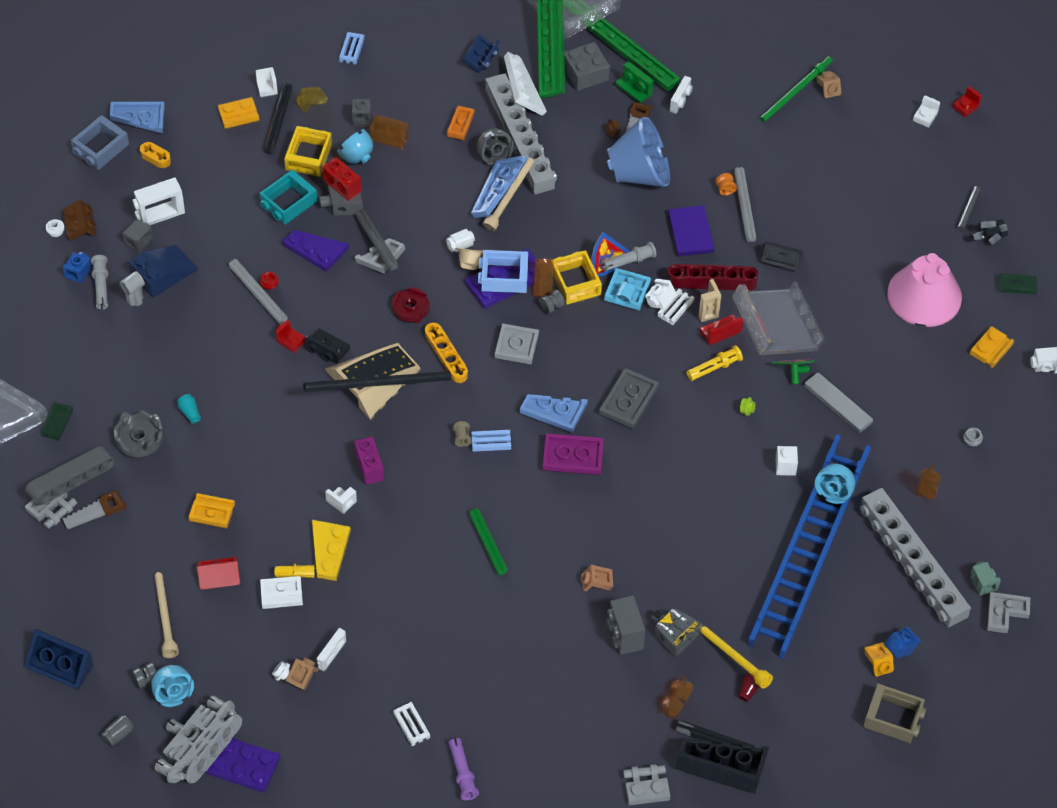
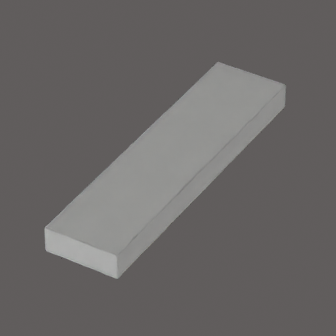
[804,373,873,433]

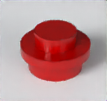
[260,272,279,290]

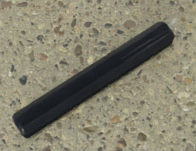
[675,720,755,748]

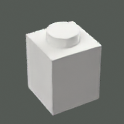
[775,446,798,475]

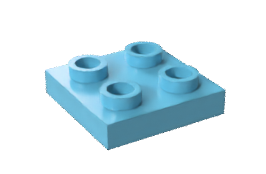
[604,268,651,311]

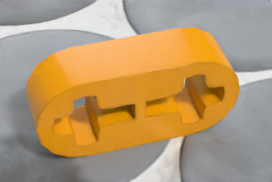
[140,142,171,168]

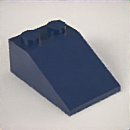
[129,245,198,298]

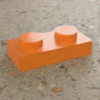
[447,106,475,140]

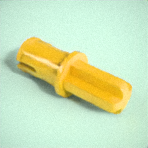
[274,564,314,578]

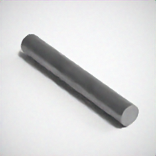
[957,186,981,231]

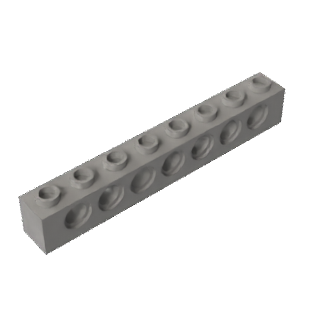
[485,73,557,195]
[860,488,971,628]

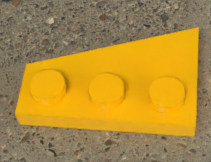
[312,520,351,581]

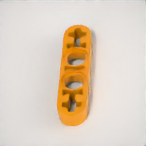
[425,323,468,383]

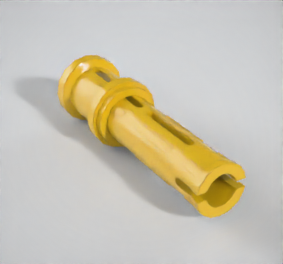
[686,345,743,381]

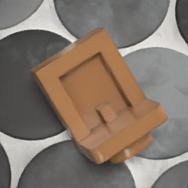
[816,71,841,98]

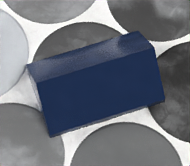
[24,629,94,690]

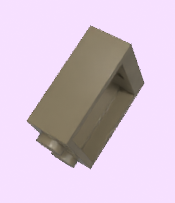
[864,684,927,743]

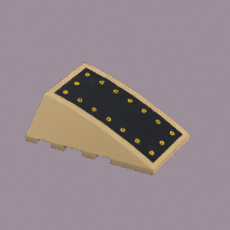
[325,343,420,420]

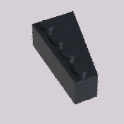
[675,738,769,794]

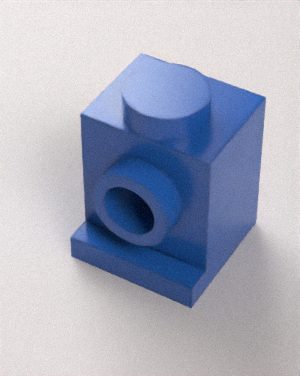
[63,252,92,283]
[884,627,921,659]

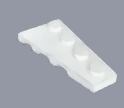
[504,52,547,116]

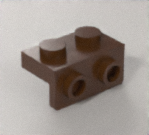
[62,199,96,241]

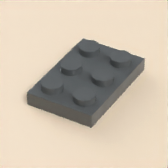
[599,368,659,429]

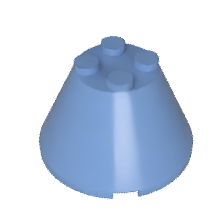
[607,117,670,187]

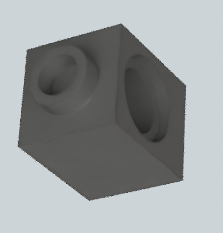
[352,99,371,127]
[123,219,153,253]

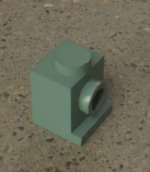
[970,562,1001,596]

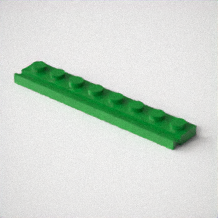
[537,0,565,99]

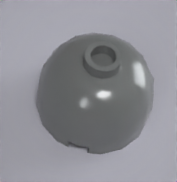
[477,128,514,165]

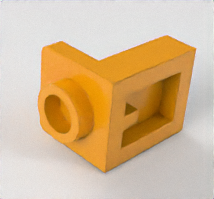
[864,642,894,677]

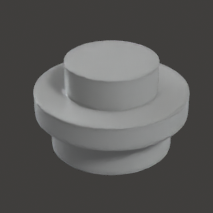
[963,428,983,446]

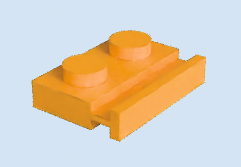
[218,97,259,129]
[970,326,1014,368]
[189,493,235,528]

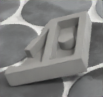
[355,238,405,274]

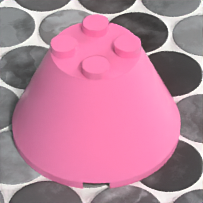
[887,253,962,327]

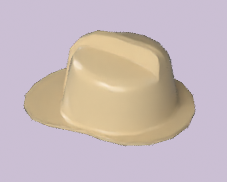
[455,248,497,270]

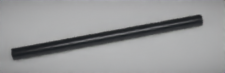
[303,371,451,392]

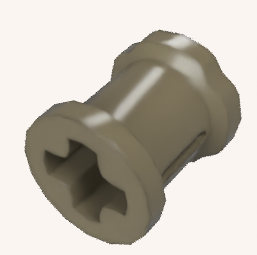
[453,421,471,447]

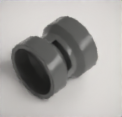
[539,290,565,314]
[132,662,156,689]

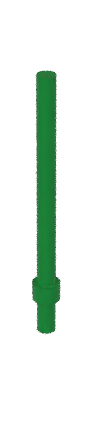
[760,57,833,122]

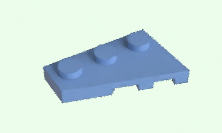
[520,394,588,433]

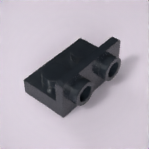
[305,328,350,364]

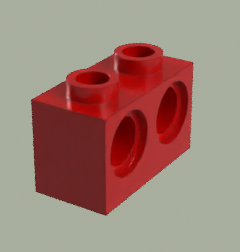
[322,157,362,201]

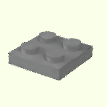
[495,324,539,364]

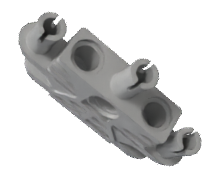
[155,696,242,783]

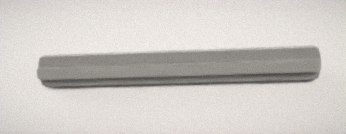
[734,167,756,242]
[229,259,288,324]

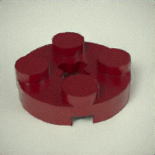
[392,287,430,323]

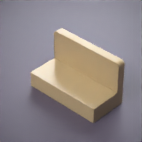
[699,279,721,322]

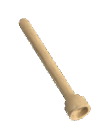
[482,158,534,232]
[155,572,179,658]

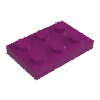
[543,433,604,475]

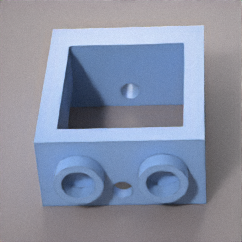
[478,250,528,293]

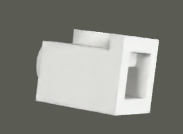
[645,279,677,309]
[1030,347,1057,373]

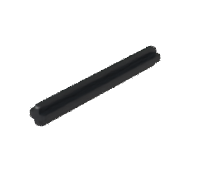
[264,83,293,154]

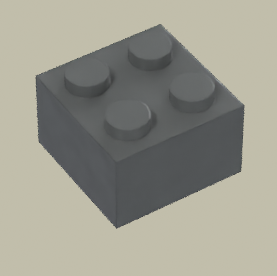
[564,42,610,91]
[606,595,645,655]

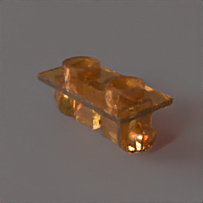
[534,259,554,296]
[916,464,941,500]
[659,676,693,718]

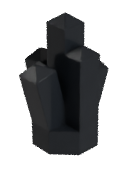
[970,219,1008,246]

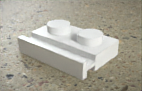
[260,576,303,609]

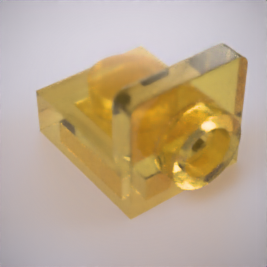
[297,87,328,112]

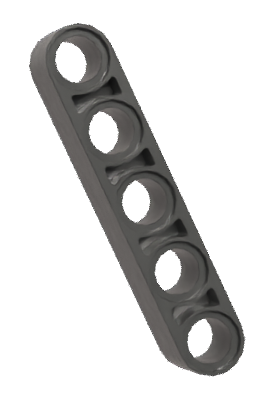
[25,446,115,505]

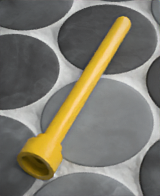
[701,626,773,688]

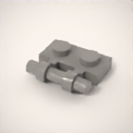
[25,492,77,529]
[623,764,671,805]

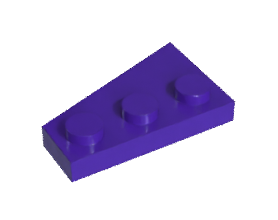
[282,230,349,272]

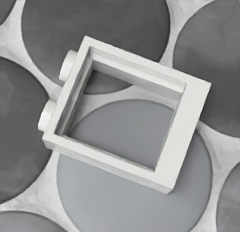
[132,178,185,225]

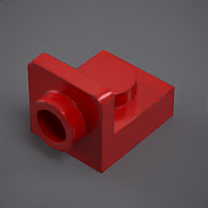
[952,86,982,118]
[276,320,306,353]

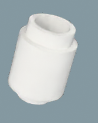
[446,229,475,252]

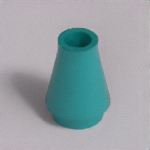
[177,394,201,424]

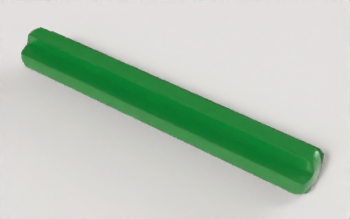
[470,508,508,576]

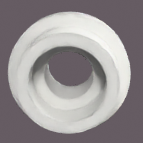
[46,219,64,237]
[272,661,290,681]

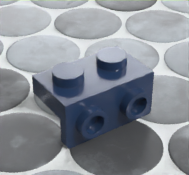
[462,34,500,73]

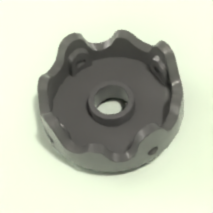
[114,410,164,458]

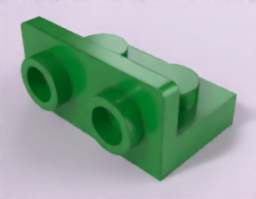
[616,61,654,103]

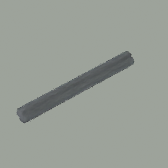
[356,210,399,271]

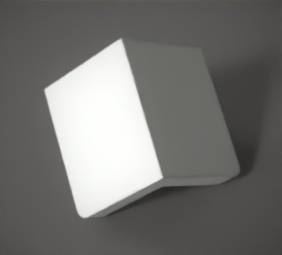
[255,67,278,97]
[325,487,357,514]

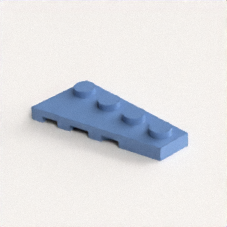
[471,156,527,218]

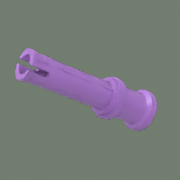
[448,738,479,800]

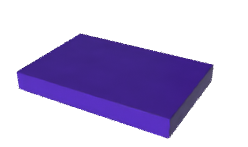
[668,206,714,256]

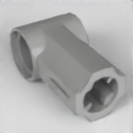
[120,271,145,306]

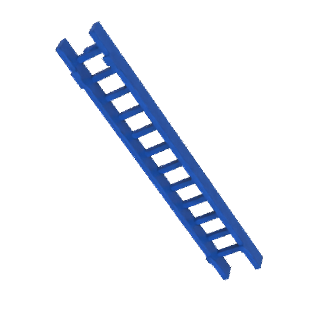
[748,434,871,659]

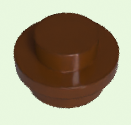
[605,119,620,137]

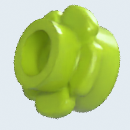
[740,397,756,416]

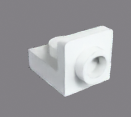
[913,96,940,128]

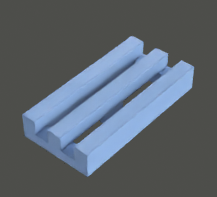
[339,32,365,65]
[471,430,511,452]

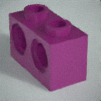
[354,436,384,485]

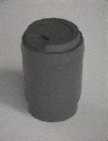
[101,716,134,747]

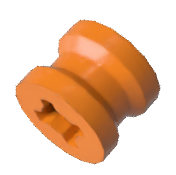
[715,173,737,196]

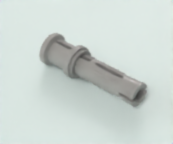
[601,242,657,272]
[91,255,109,309]

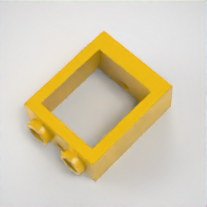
[285,126,332,177]
[551,250,602,305]

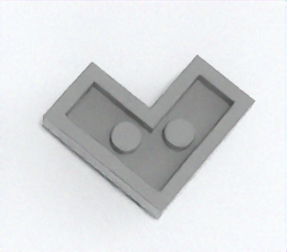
[987,592,1031,633]

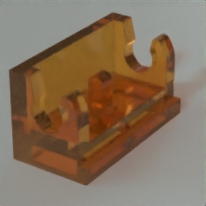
[369,114,409,149]

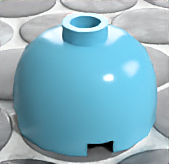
[337,129,373,164]
[815,464,855,504]
[151,665,194,707]

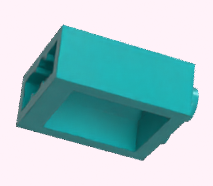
[260,169,318,225]

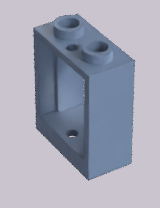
[71,115,129,170]

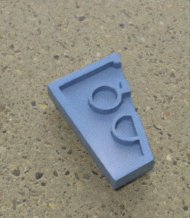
[110,102,165,134]

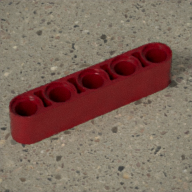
[667,264,759,291]

